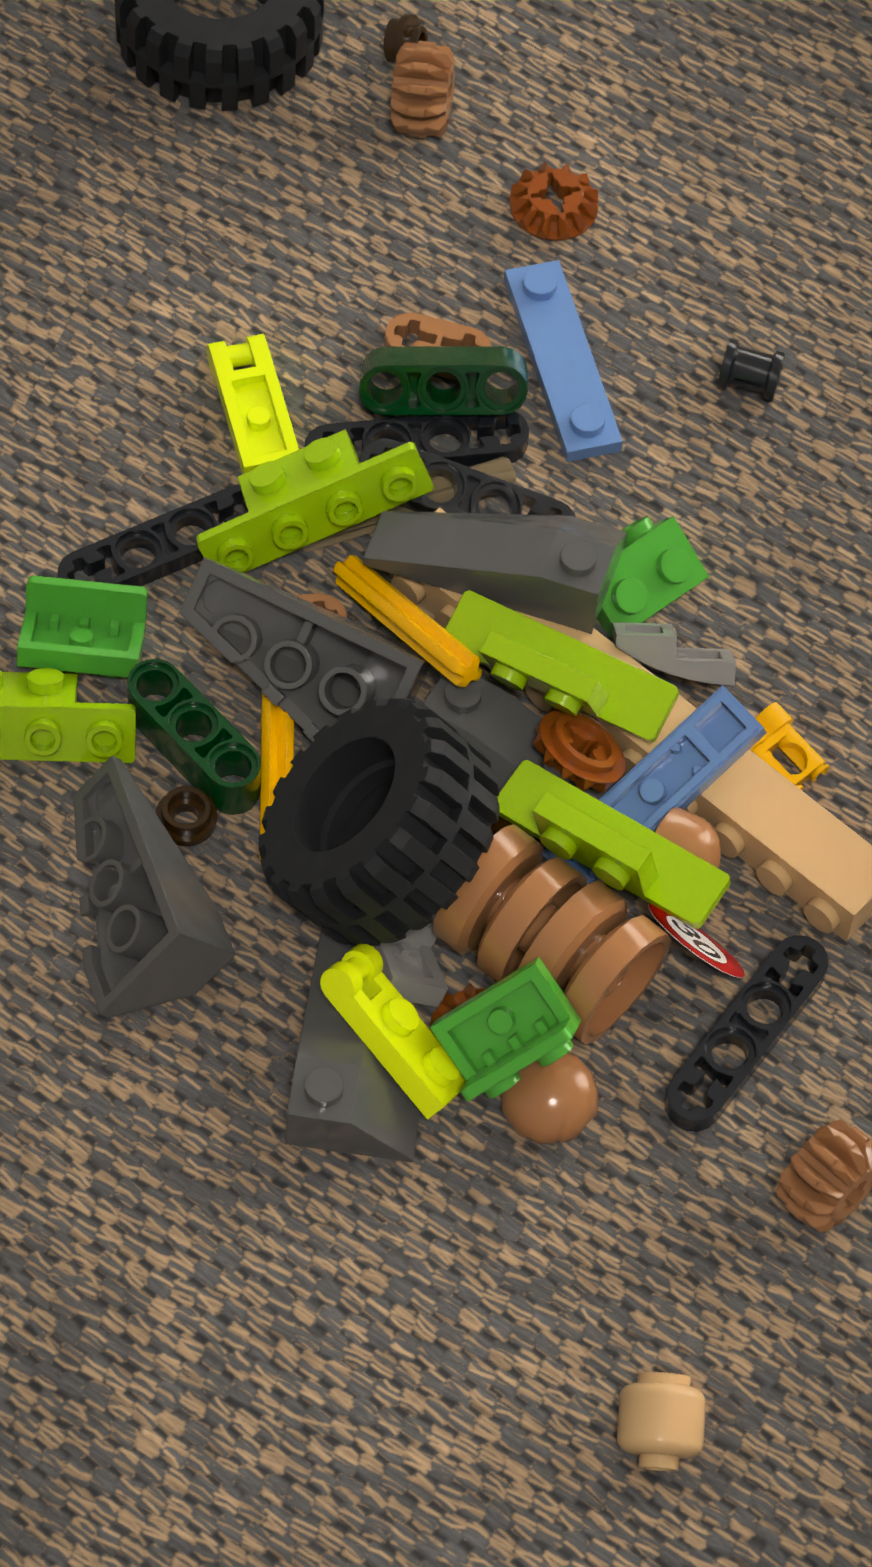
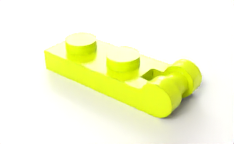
[206,334,299,474]
[320,944,466,1120]

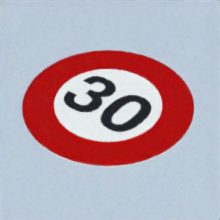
[648,903,745,978]

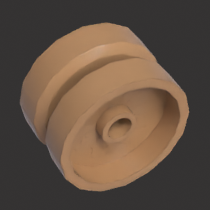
[432,824,588,982]
[517,880,671,1045]

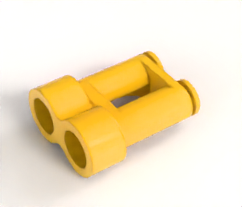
[749,702,830,791]

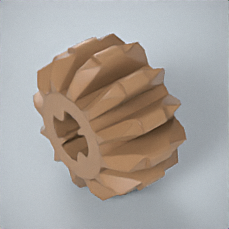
[390,41,455,138]
[776,1119,872,1233]

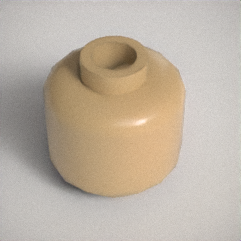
[617,1372,706,1472]

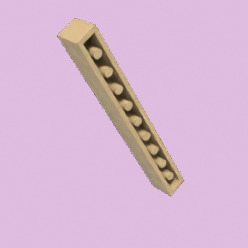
[389,507,872,942]

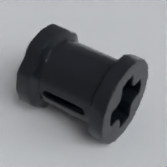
[717,338,785,401]

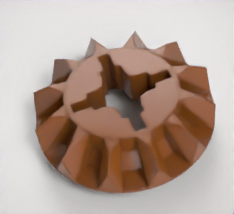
[510,161,599,240]
[533,710,626,793]

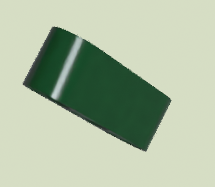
[359,346,528,415]
[127,659,261,815]

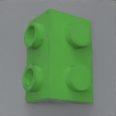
[597,516,709,639]
[17,576,148,678]
[430,957,582,1102]

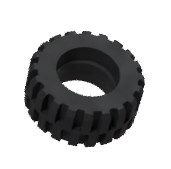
[115,0,324,111]
[259,698,500,946]

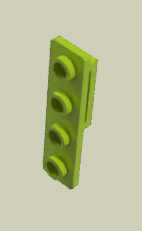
[196,429,434,573]
[445,590,680,743]
[0,668,136,763]
[497,760,731,929]

